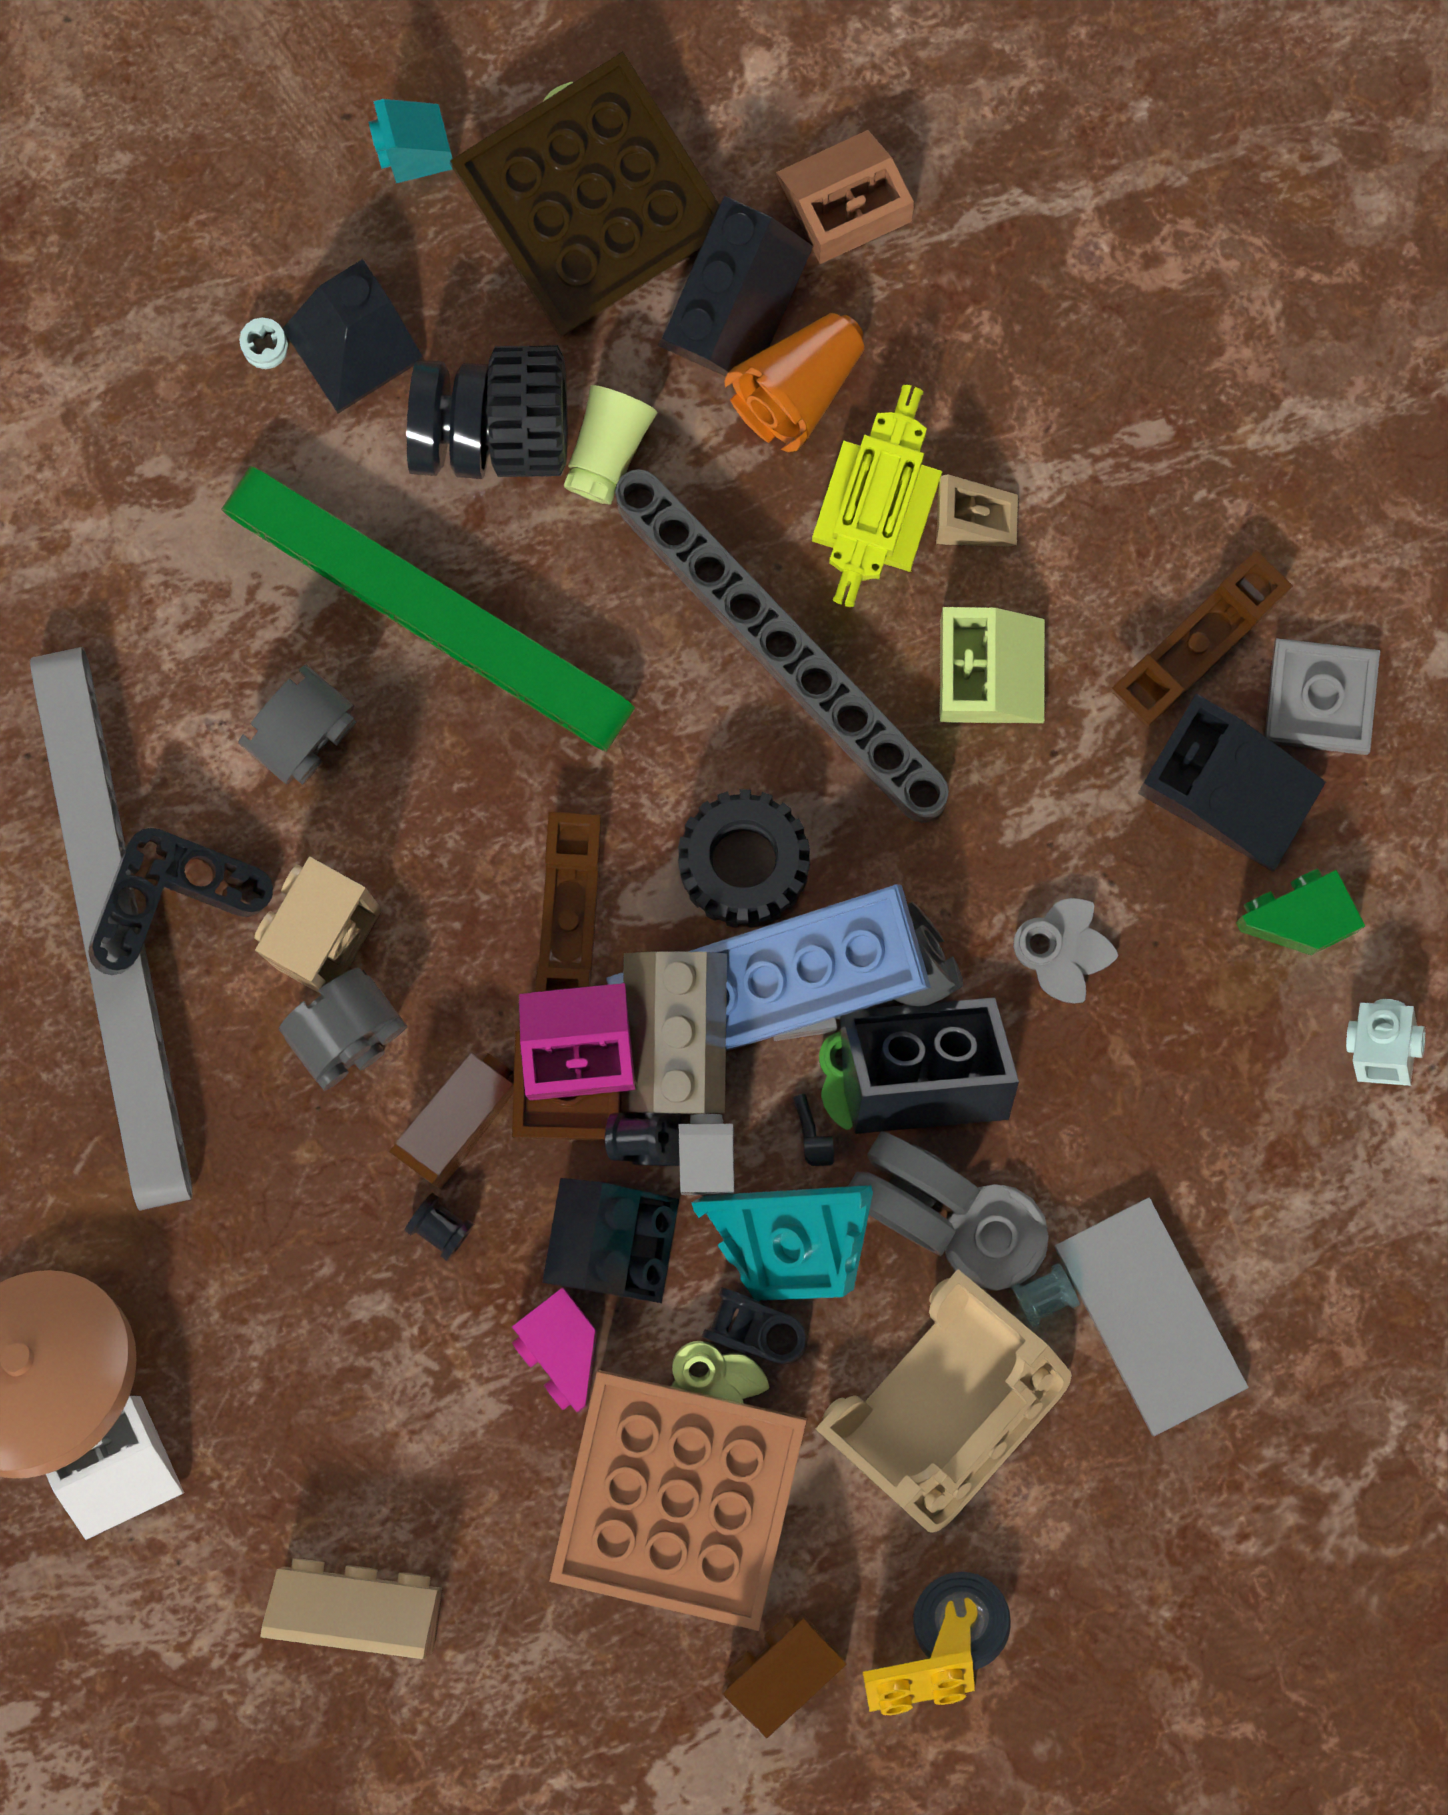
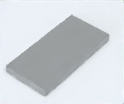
[1054,1197,1249,1436]

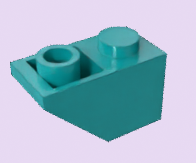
[368,99,453,184]

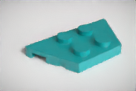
[692,1185,873,1301]

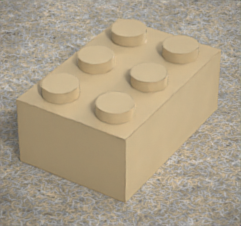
[254,856,382,993]

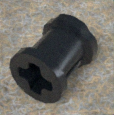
[404,1192,475,1261]

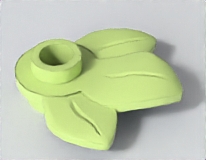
[671,1341,769,1403]

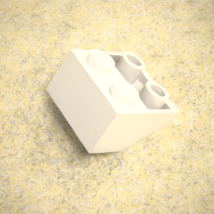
[46,1396,184,1540]

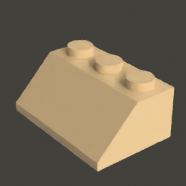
[260,1558,442,1659]

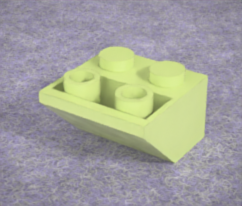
[940,607,1045,723]

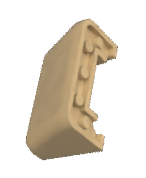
[816,1269,1072,1533]

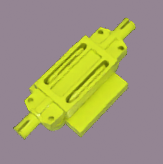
[812,385,942,607]

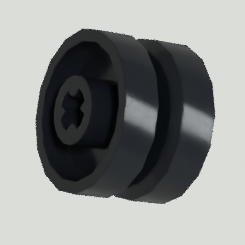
[406,360,489,479]

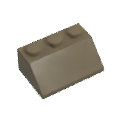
[621,952,727,1114]

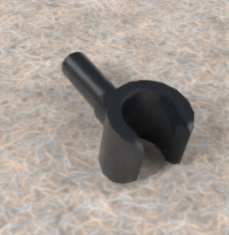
[793,1094,834,1166]

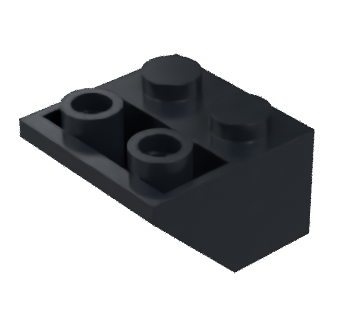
[542,1178,679,1303]

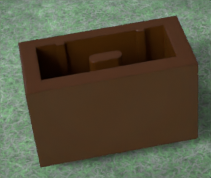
[722,1613,847,1739]

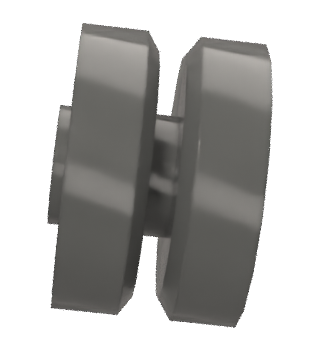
[848,1131,981,1256]

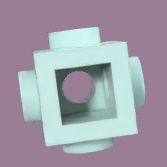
[1346,999,1425,1086]

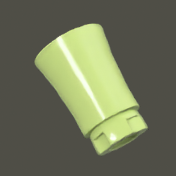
[564,385,658,505]

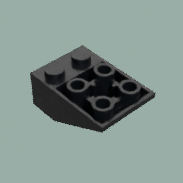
[1138,693,1326,872]

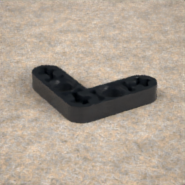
[88,828,273,975]

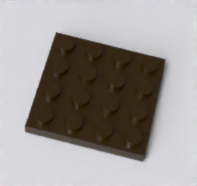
[449,51,719,338]

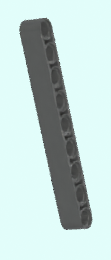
[615,469,949,823]

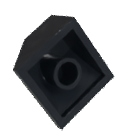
[282,259,424,414]

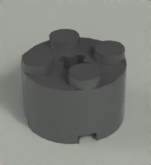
[238,664,357,785]
[279,968,407,1091]

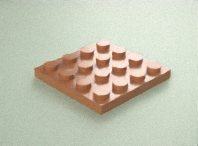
[549,1370,807,1631]

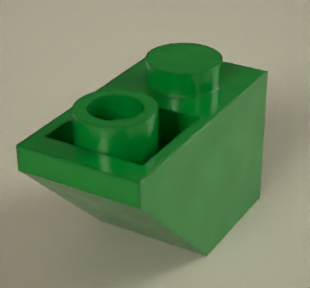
[1236,868,1365,955]

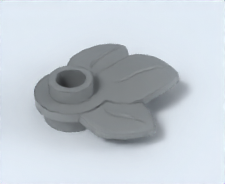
[1013,898,1118,1003]

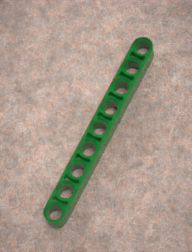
[221,466,635,752]

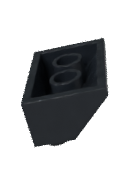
[658,196,813,376]
[840,998,1019,1134]

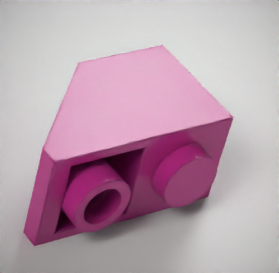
[511,1287,598,1412]

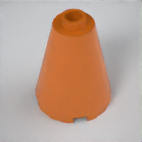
[724,313,864,452]

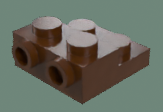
[512,1031,621,1140]

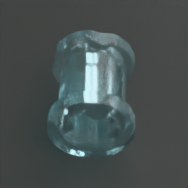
[1012,1262,1080,1329]

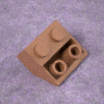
[776,130,914,264]

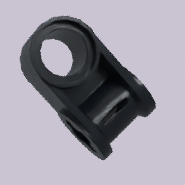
[605,1112,681,1166]
[701,1287,808,1365]

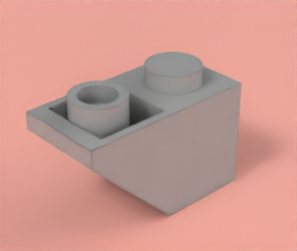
[679,1114,734,1195]

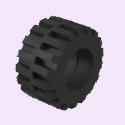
[487,345,567,477]
[678,789,810,928]

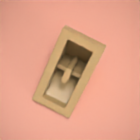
[936,474,1018,546]

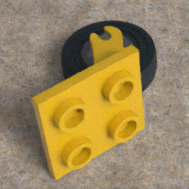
[863,1572,1011,1715]

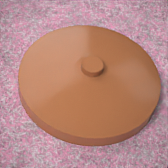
[0,1270,136,1478]

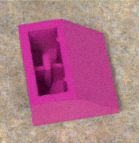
[519,983,636,1100]

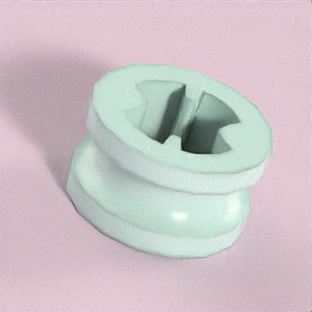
[239,317,289,369]

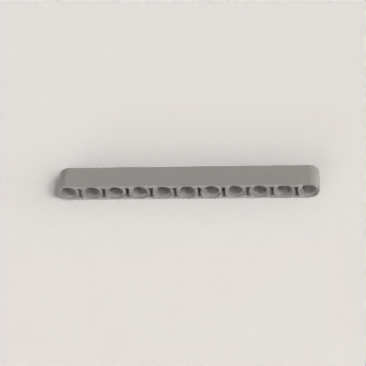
[30,647,193,1211]

